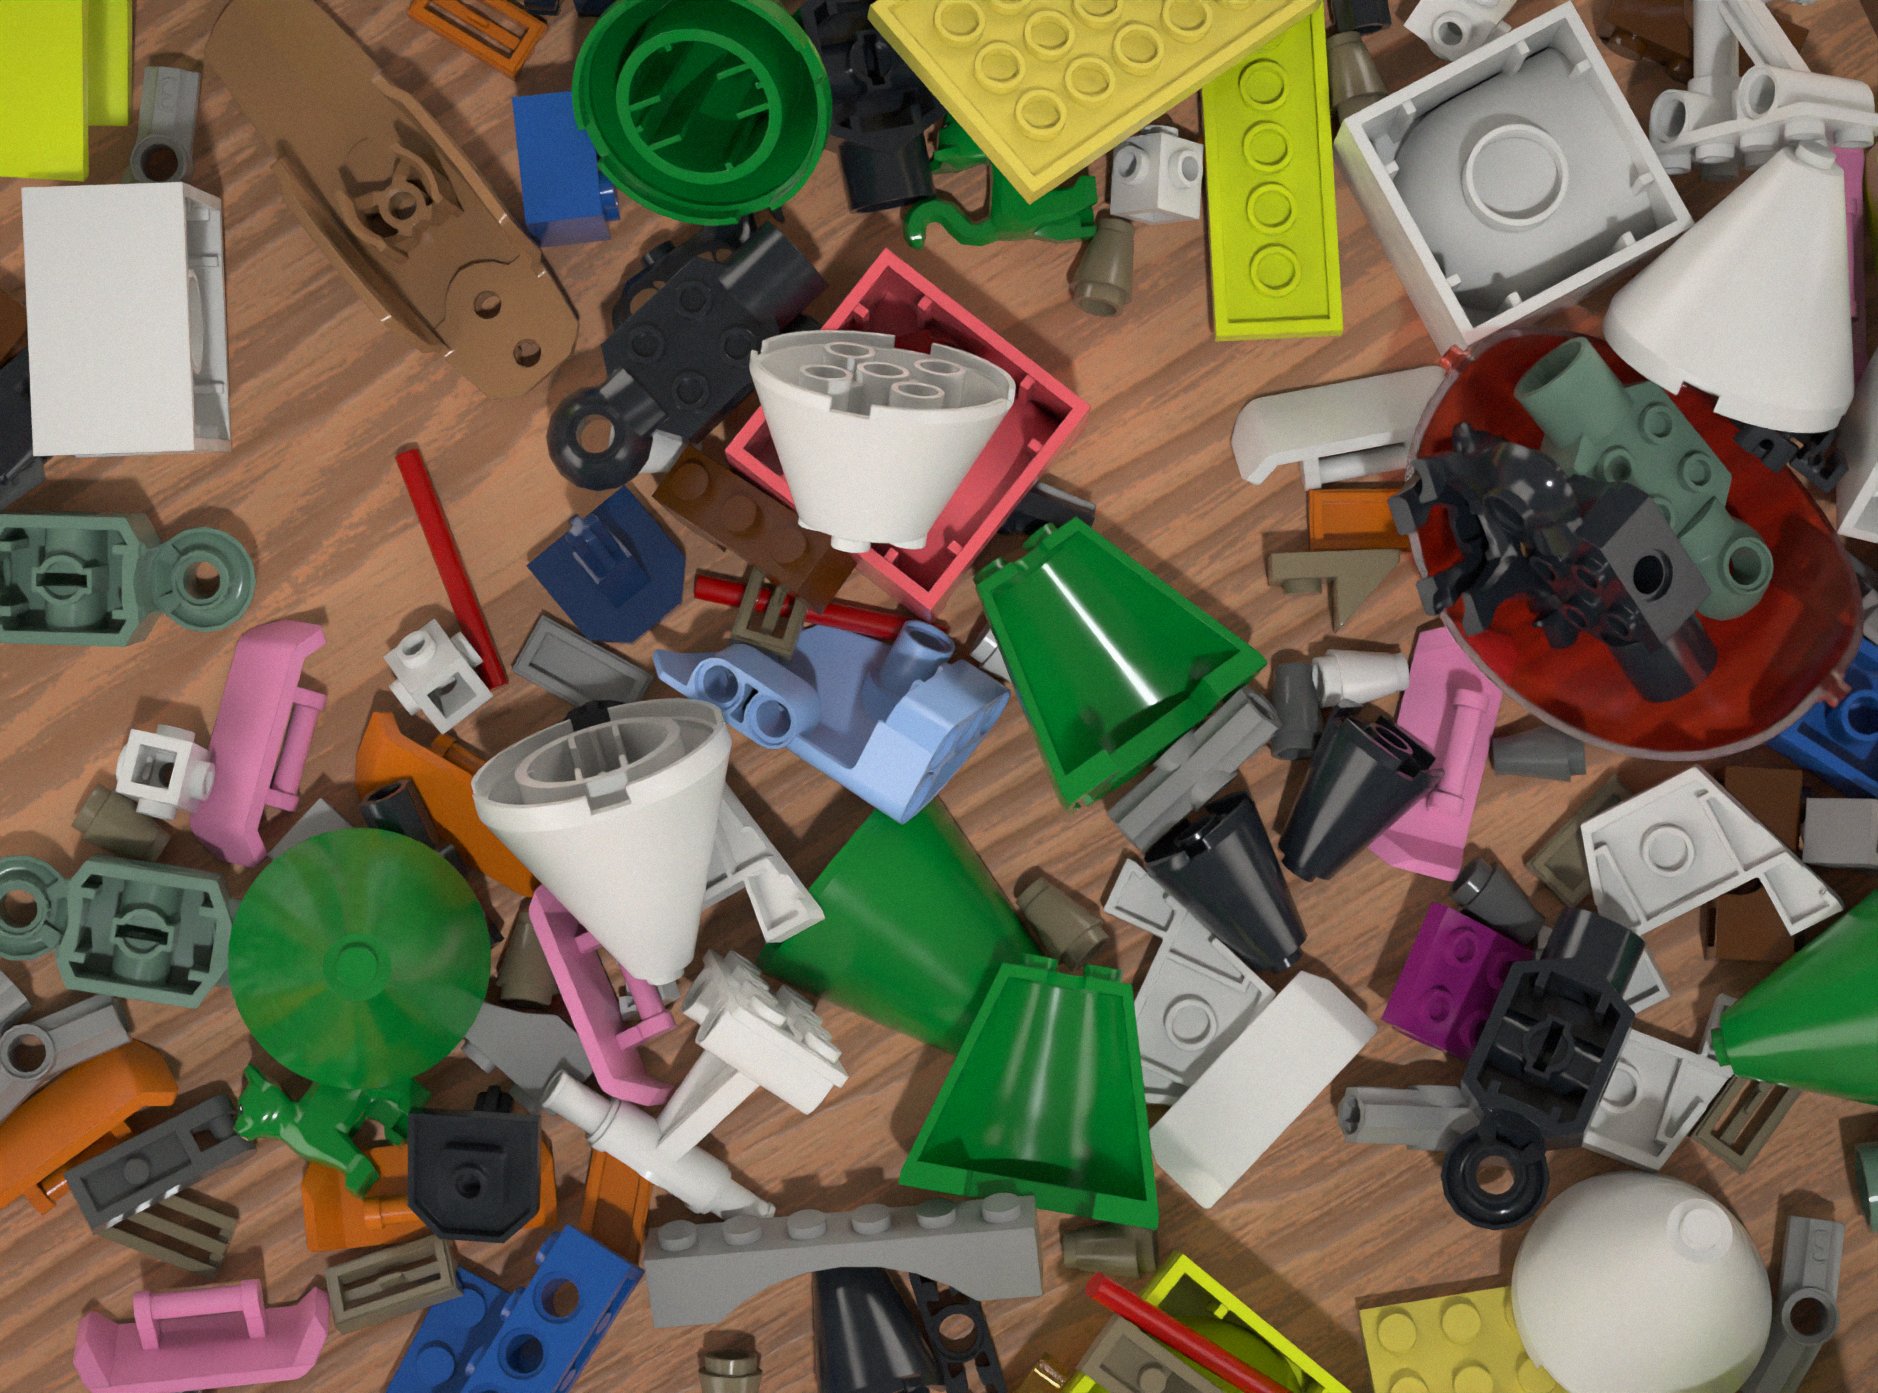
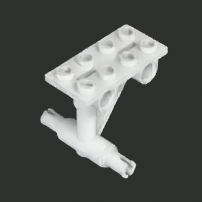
[1649,0,1878,182]
[540,948,849,1221]

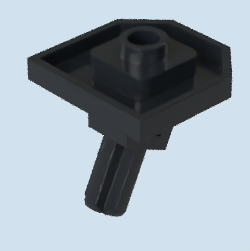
[407,1085,542,1244]

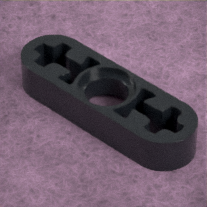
[909,1272,1007,1393]

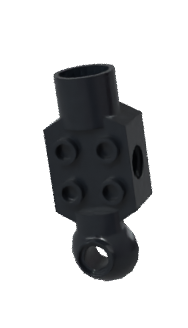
[792,0,948,214]
[546,220,829,491]
[1482,442,1718,703]
[1441,907,1646,1231]

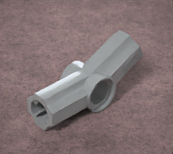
[119,66,202,184]
[1107,685,1283,855]
[0,994,133,1125]
[1338,1085,1480,1151]
[1738,1215,1846,1393]

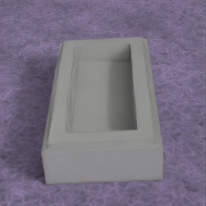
[511,615,655,708]

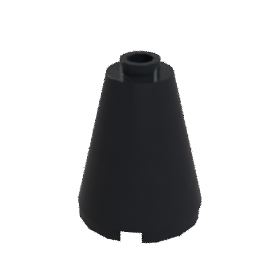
[1278,699,1445,882]
[1143,790,1308,974]
[813,1267,946,1393]

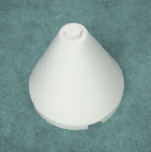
[1602,140,1855,433]
[471,698,732,985]
[1511,1170,1772,1393]

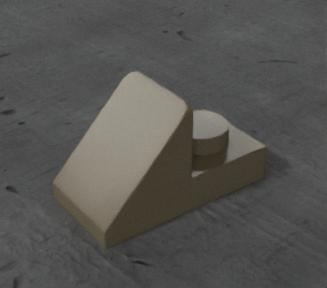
[1267,549,1400,634]
[1075,1313,1224,1393]

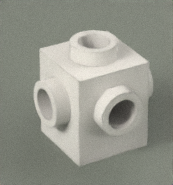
[1403,0,1517,62]
[1110,125,1204,225]
[383,619,493,735]
[116,724,215,821]

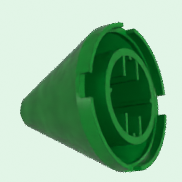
[572,0,832,226]
[228,827,491,1089]
[1711,888,1878,1106]

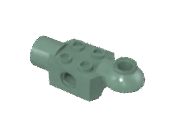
[1513,337,1774,621]
[0,510,256,647]
[0,853,243,1009]

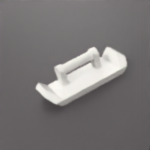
[1231,366,1486,491]
[1149,970,1378,1209]

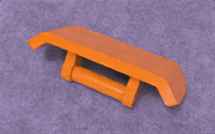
[355,712,542,898]
[0,1038,179,1215]
[301,1137,558,1252]

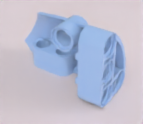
[652,620,1011,825]

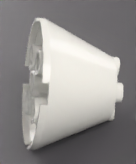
[749,330,1016,553]

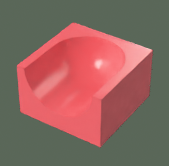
[725,248,1091,624]

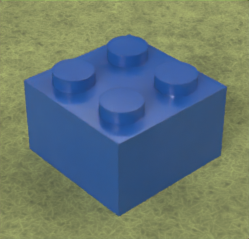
[512,91,621,248]
[1761,627,1878,800]

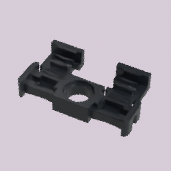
[1728,417,1849,494]

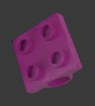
[1381,902,1535,1064]

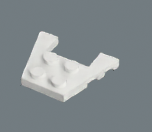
[1581,763,1845,1013]
[616,782,825,1021]
[1103,858,1277,1106]
[1533,925,1738,1173]

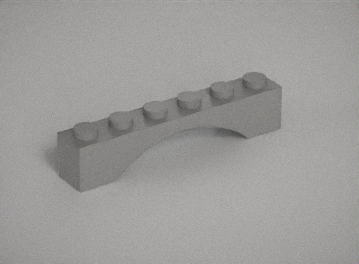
[267,798,595,1117]
[643,1193,1043,1328]

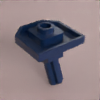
[526,485,686,645]

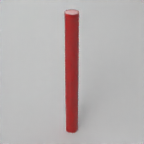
[395,449,509,692]
[694,574,948,641]
[1085,1272,1294,1393]

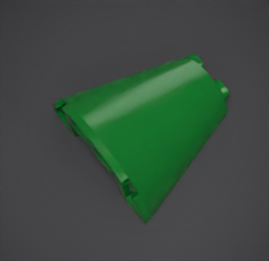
[972,517,1268,814]
[753,795,1046,1057]
[898,953,1159,1230]

